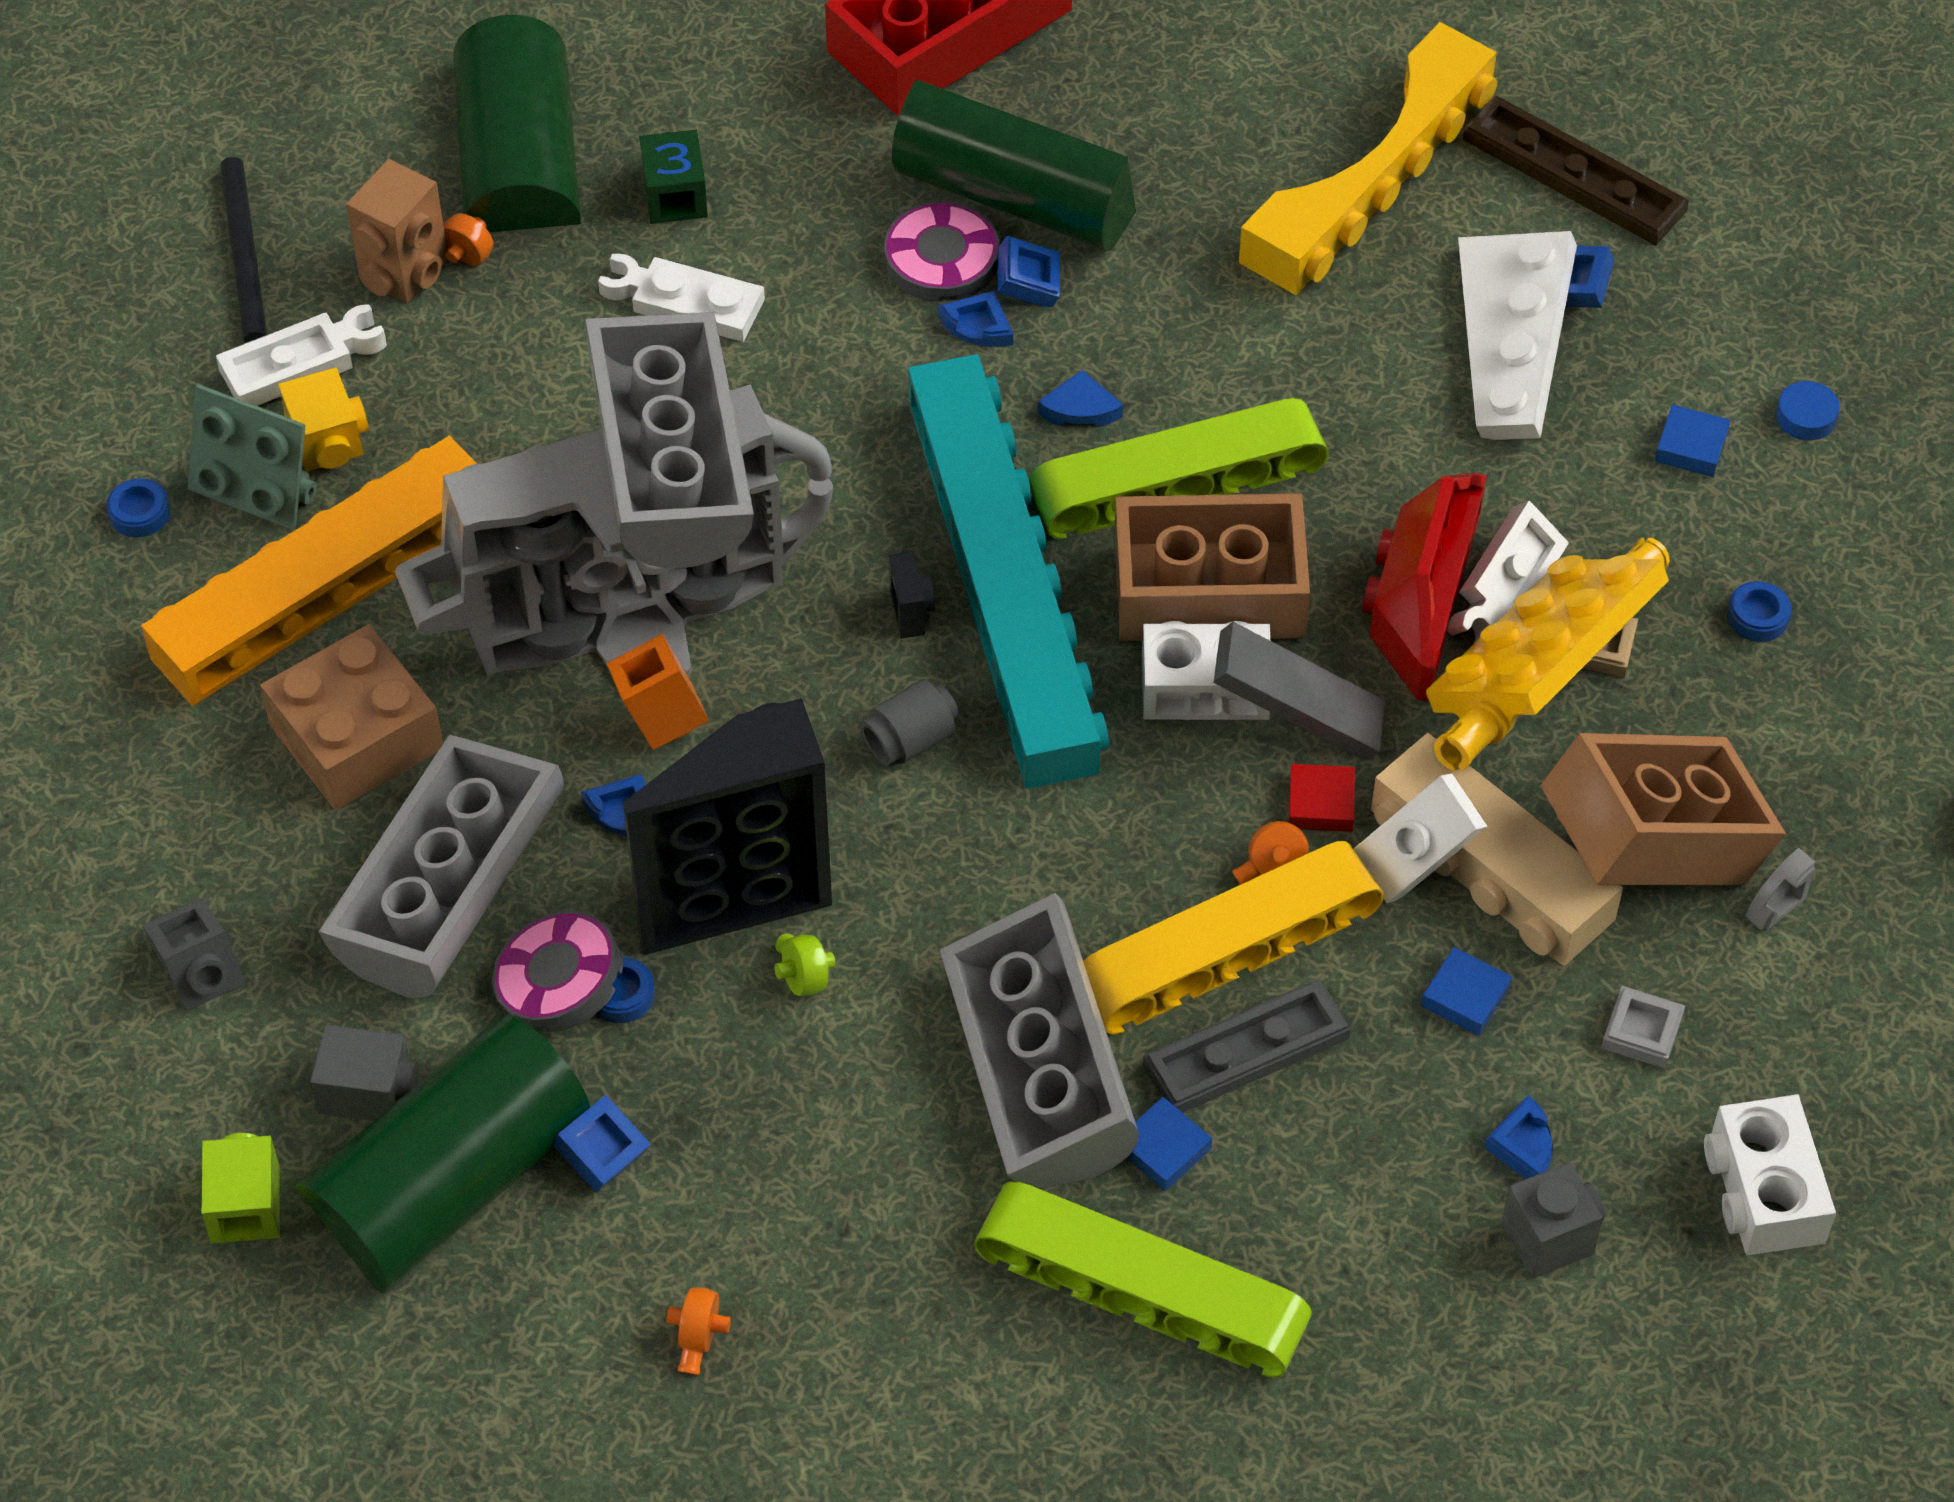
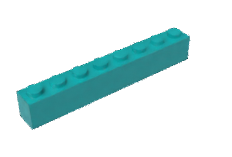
[908,354,1109,789]

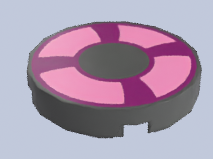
[883,201,1000,302]
[491,910,624,1032]

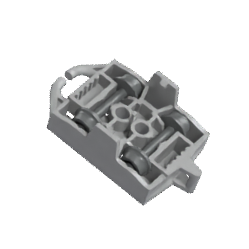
[395,385,833,676]

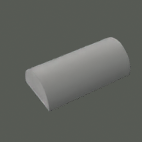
[585,312,754,568]
[319,734,564,999]
[939,893,1139,1188]

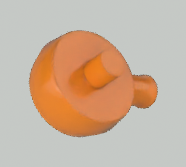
[443,213,493,267]
[1232,821,1309,885]
[666,1287,731,1376]

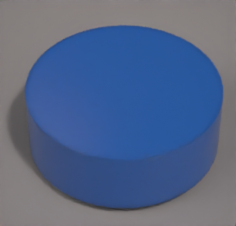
[1776,381,1840,440]
[106,478,170,537]
[1727,581,1792,642]
[596,957,655,1023]

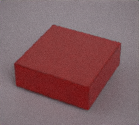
[1289,764,1355,832]

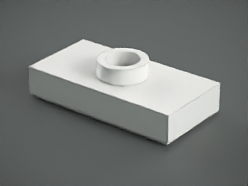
[1354,773,1488,903]

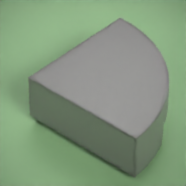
[1745,848,1816,931]

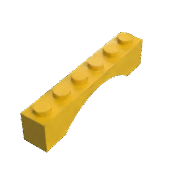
[1239,22,1497,295]

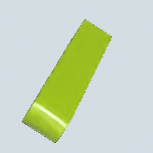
[1028,398,1329,540]
[974,1181,1312,1378]

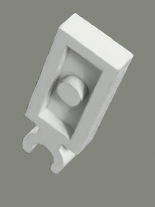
[598,254,765,342]
[216,304,387,406]
[1447,501,1569,643]

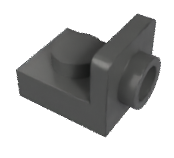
[142,897,244,1010]

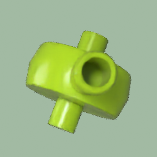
[774,933,835,996]

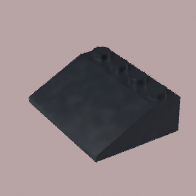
[623,698,832,955]

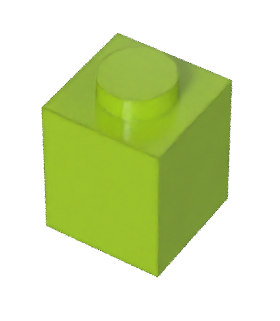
[201,1133,280,1244]

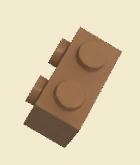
[346,159,447,303]

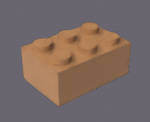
[1114,493,1310,641]
[1541,733,1786,885]

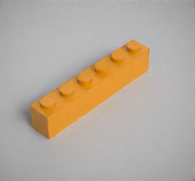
[141,435,477,706]

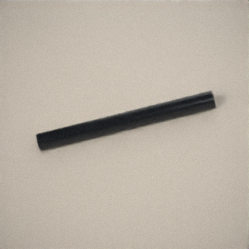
[220,157,267,344]

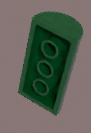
[453,15,581,232]
[892,79,1136,251]
[295,1014,590,1294]

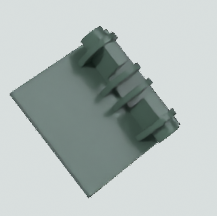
[187,384,317,530]

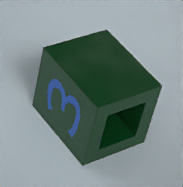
[639,129,708,224]

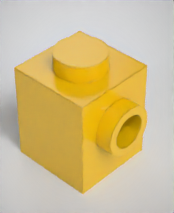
[278,367,369,472]

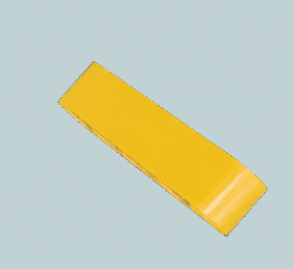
[1083,841,1384,1035]

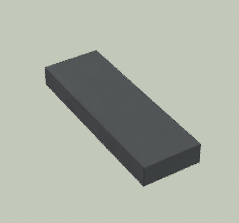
[1213,621,1385,759]
[1143,978,1351,1113]

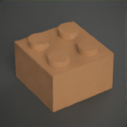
[260,624,443,811]

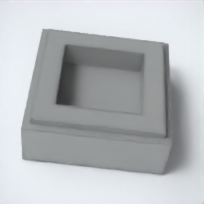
[1601,986,1685,1069]

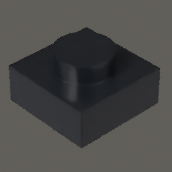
[889,551,935,639]

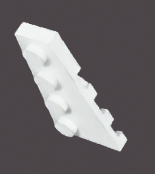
[1458,231,1577,440]

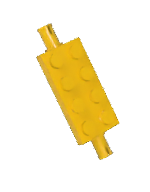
[1426,537,1670,771]

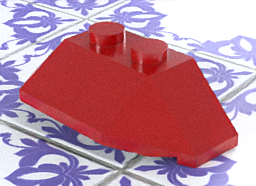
[1362,473,1487,702]

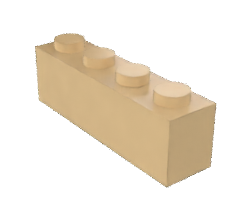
[1371,733,1623,966]

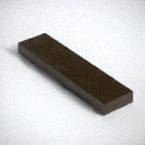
[1463,95,1689,246]

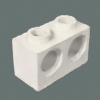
[1142,621,1271,720]
[1704,1094,1836,1256]

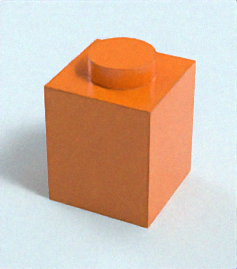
[606,633,709,751]

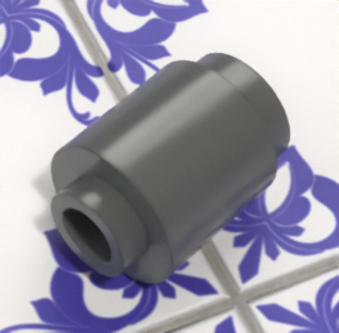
[860,679,959,766]

